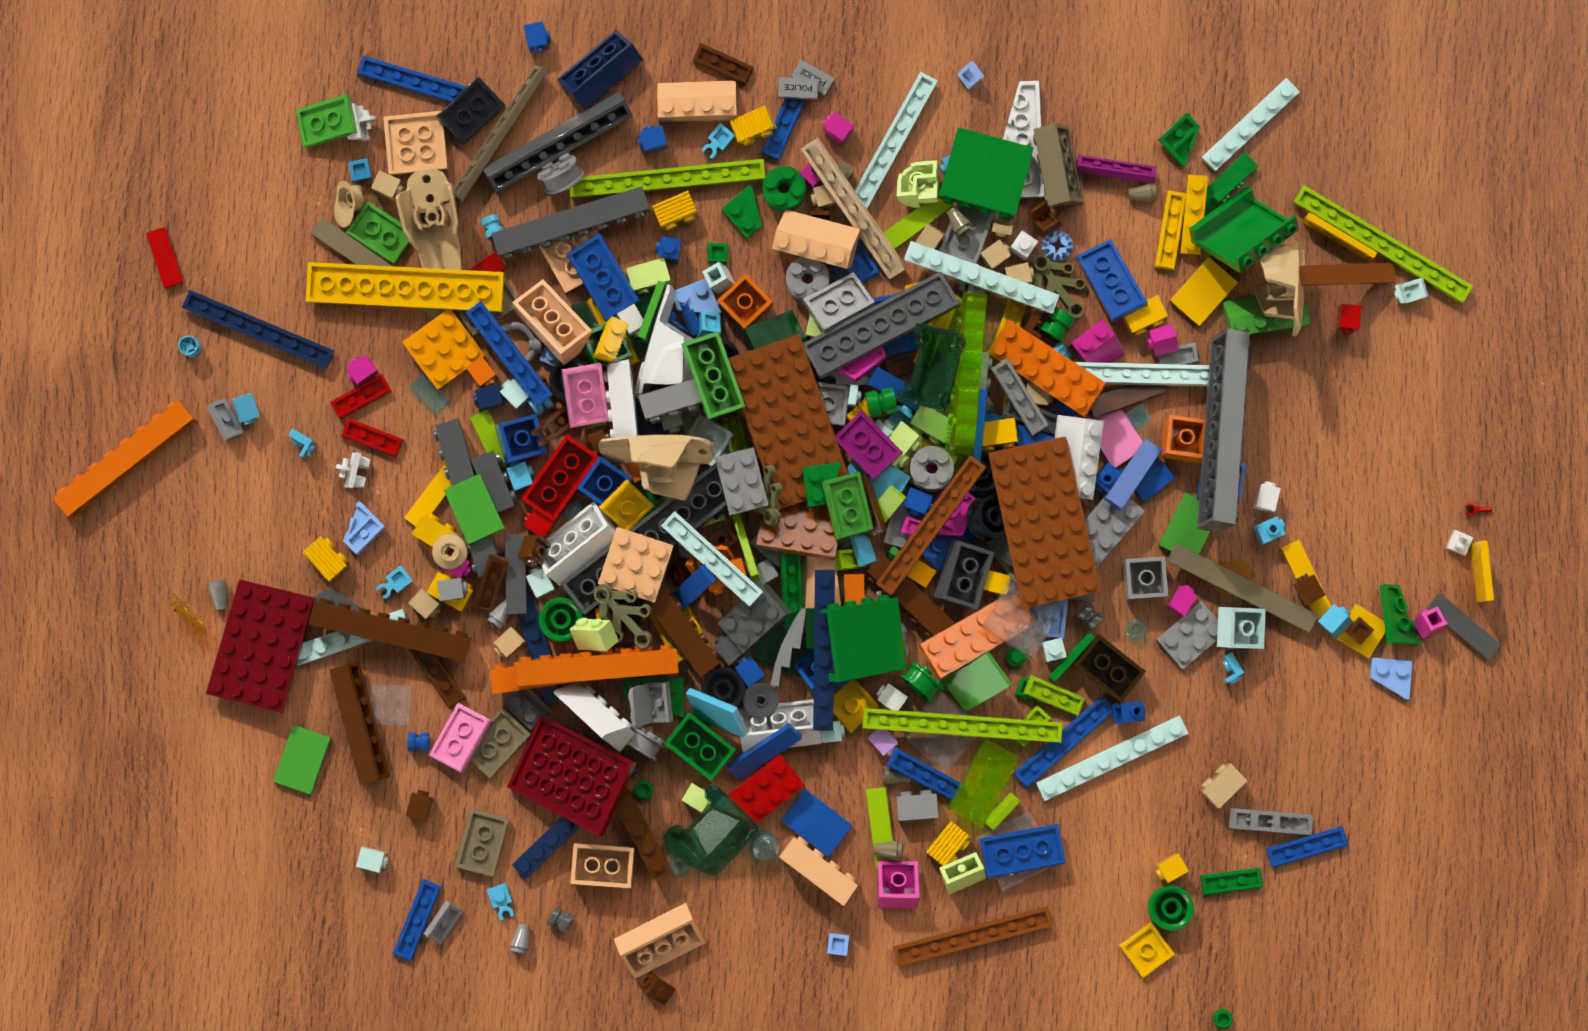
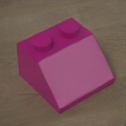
[1069,319,1124,363]
[877,861,919,908]

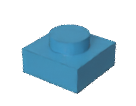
[348,158,372,183]

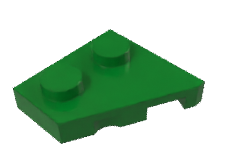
[1157,113,1200,167]
[721,185,762,239]
[802,462,841,507]

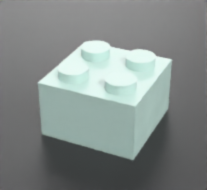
[1217,607,1266,649]

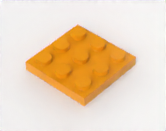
[402,309,485,390]

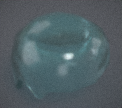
[748,829,780,862]

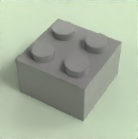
[1123,557,1168,600]

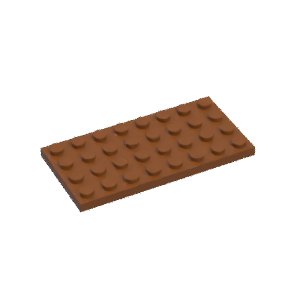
[728,334,848,510]
[988,436,1101,609]

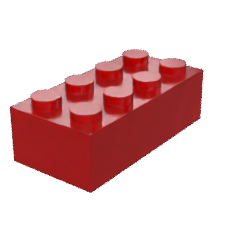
[521,434,599,523]
[717,754,805,835]

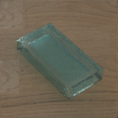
[408,373,451,415]

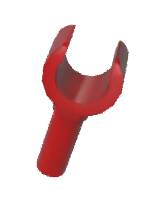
[1465,504,1492,516]

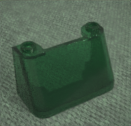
[896,323,966,411]

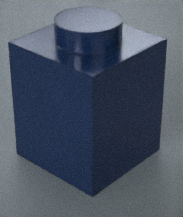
[473,384,505,411]

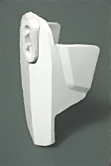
[634,284,693,399]

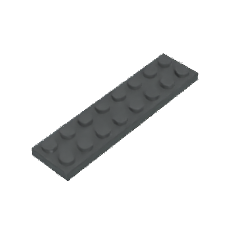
[803,271,960,379]

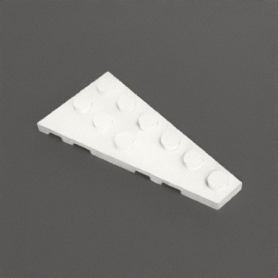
[1003,81,1044,199]

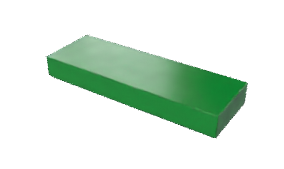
[1048,633,1095,682]
[1200,867,1263,895]

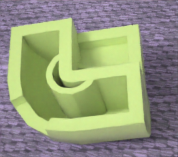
[897,160,941,208]

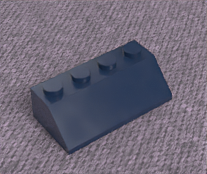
[557,30,644,110]

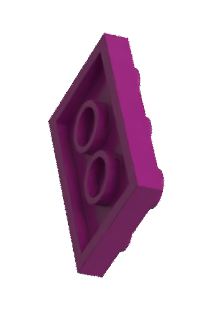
[835,410,903,480]

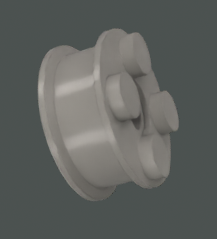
[537,153,584,195]
[786,257,829,302]
[910,446,954,492]
[627,723,665,761]

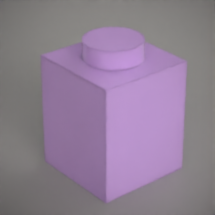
[868,729,898,756]

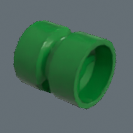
[1040,307,1076,343]
[865,387,898,418]

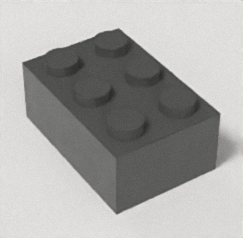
[934,540,994,610]
[718,583,792,653]

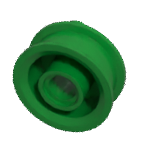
[763,166,806,212]
[539,597,584,642]
[899,662,945,705]
[1147,885,1194,931]

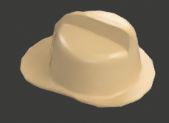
[334,181,364,228]

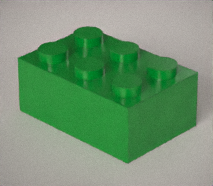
[664,712,737,781]

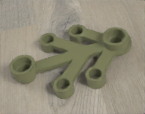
[1031,254,1086,319]
[755,456,783,526]
[594,584,652,648]

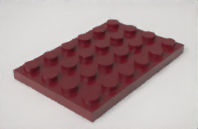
[206,579,316,714]
[507,715,637,837]

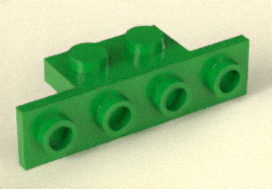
[1204,152,1258,217]

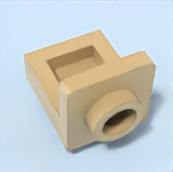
[992,214,1014,237]

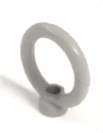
[492,322,543,367]

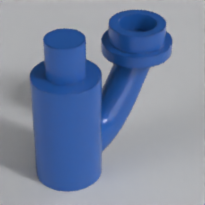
[668,303,700,336]

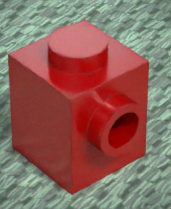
[1336,303,1362,334]
[523,509,555,539]

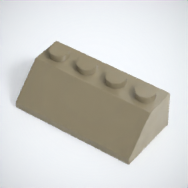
[1033,123,1084,207]

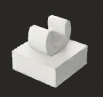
[1446,530,1473,556]

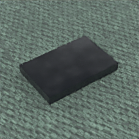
[436,76,505,145]

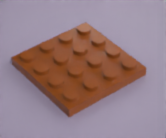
[756,494,838,560]

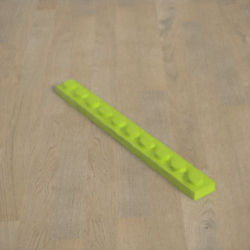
[569,159,765,199]
[1293,185,1473,304]
[862,708,1062,743]

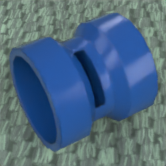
[407,732,430,752]

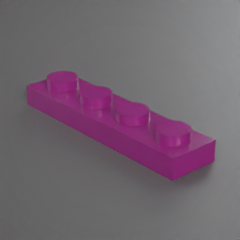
[1076,155,1156,184]

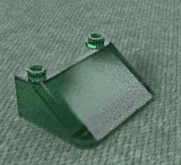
[664,784,759,875]

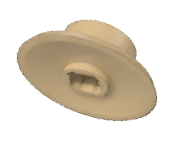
[432,534,468,570]

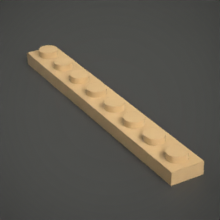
[800,137,907,279]

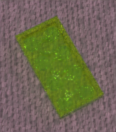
[947,738,1020,828]

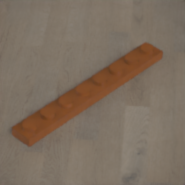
[876,455,987,596]
[893,906,1053,966]

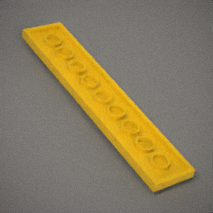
[306,262,505,312]

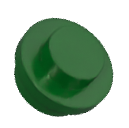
[1006,647,1027,667]
[634,780,654,800]
[1212,1009,1233,1029]

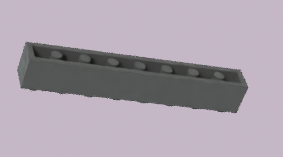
[483,92,633,192]
[491,186,650,260]
[433,419,498,578]

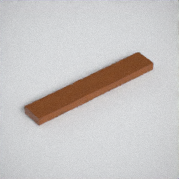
[1299,263,1397,286]

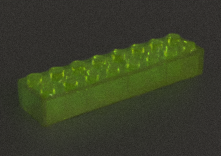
[945,292,987,457]

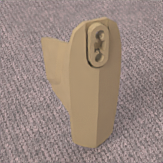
[395,168,461,270]
[1255,242,1305,336]
[598,435,715,500]

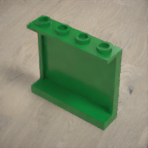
[939,127,1034,220]
[1189,186,1299,273]
[820,594,907,682]

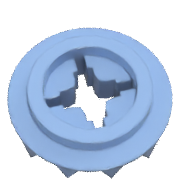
[1042,230,1073,262]

